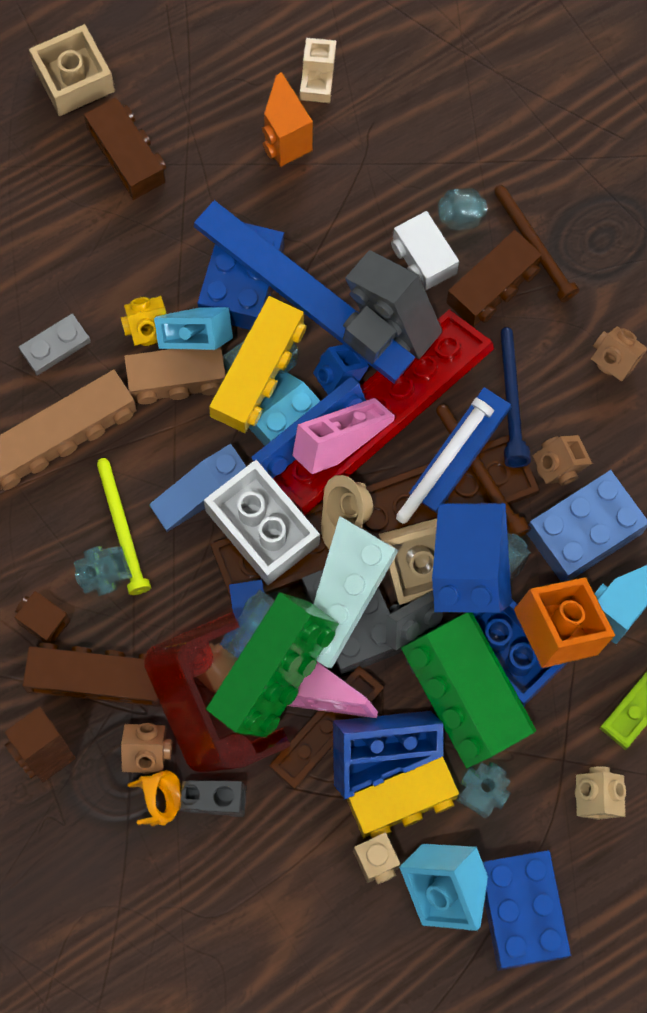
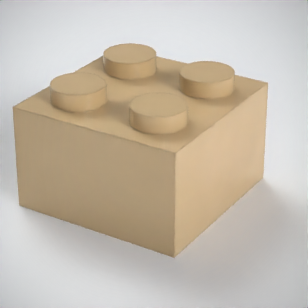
[29,24,115,116]
[378,518,437,605]

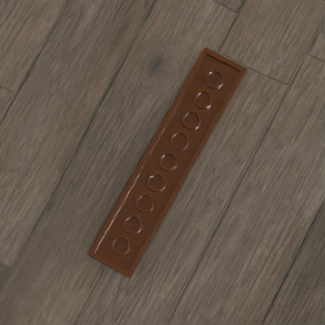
[210,435,540,599]

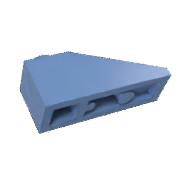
[149,444,246,532]

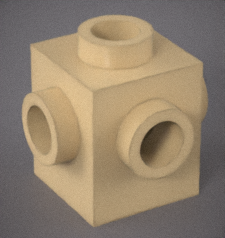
[575,767,626,820]

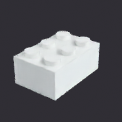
[204,460,320,585]

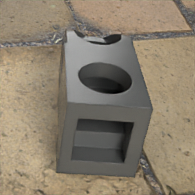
[180,781,247,817]

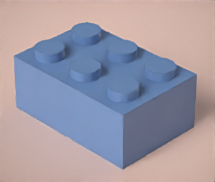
[527,470,647,582]

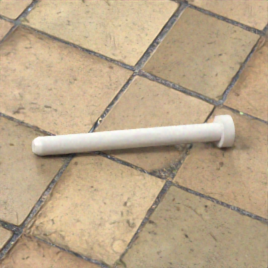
[396,397,494,524]

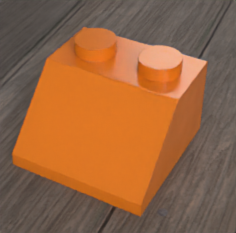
[262,72,313,167]

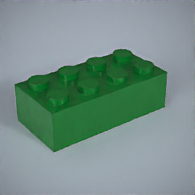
[206,592,339,738]

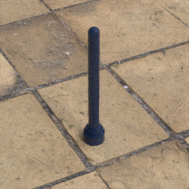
[500,327,531,468]

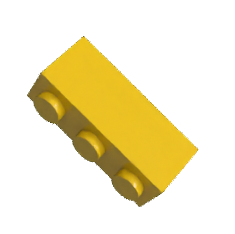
[347,756,459,839]

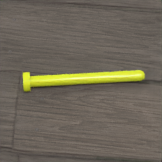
[97,458,151,595]

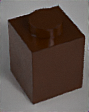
[14,591,70,644]

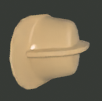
[321,475,373,550]

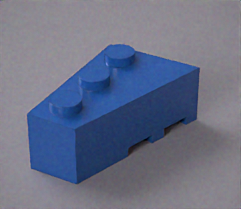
[333,711,443,799]

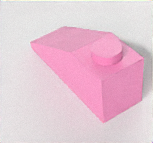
[292,398,395,474]
[288,662,378,718]

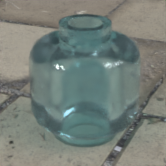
[438,188,487,230]

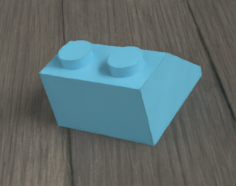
[249,370,320,446]
[400,844,488,931]

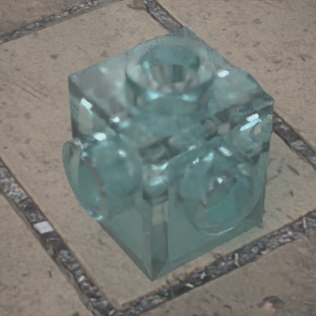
[73,546,132,596]
[457,762,511,819]

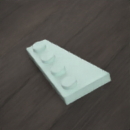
[313,516,399,668]

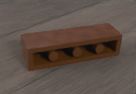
[23,643,165,707]
[4,706,76,783]

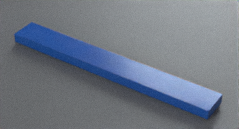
[194,200,415,384]

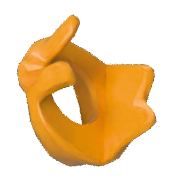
[127,770,181,826]

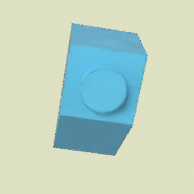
[154,307,233,350]

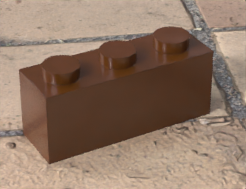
[84,97,167,200]
[446,230,542,327]

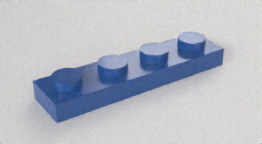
[251,376,366,478]

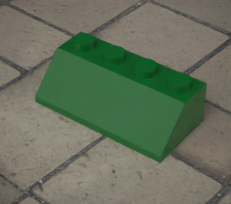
[401,612,537,769]

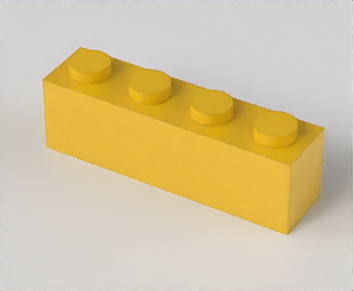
[209,296,307,433]

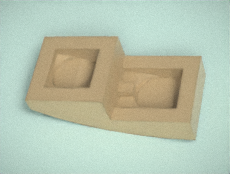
[300,38,336,103]

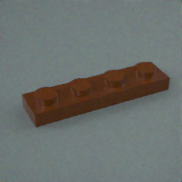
[269,666,384,790]

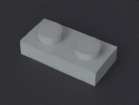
[19,313,91,376]

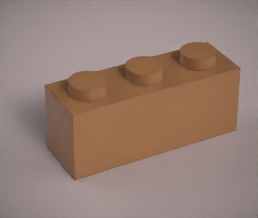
[125,346,225,404]

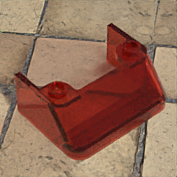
[144,612,291,772]

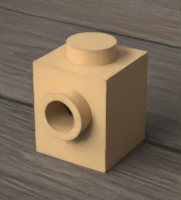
[353,832,401,884]

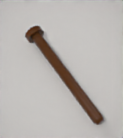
[494,185,580,302]

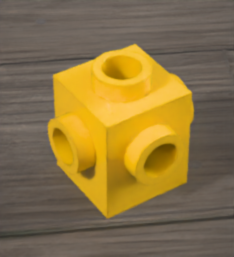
[121,296,166,346]

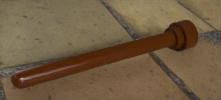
[436,404,531,543]

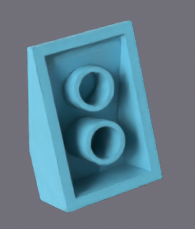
[594,565,647,644]

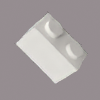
[391,211,459,291]

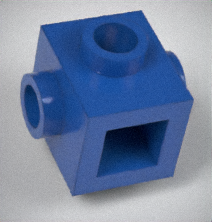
[313,344,369,395]

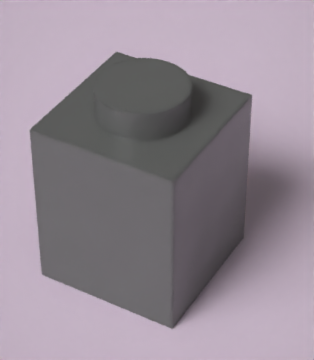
[343,306,397,365]

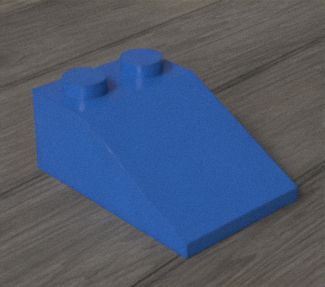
[432,503,512,613]

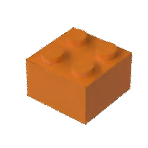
[514,577,615,668]

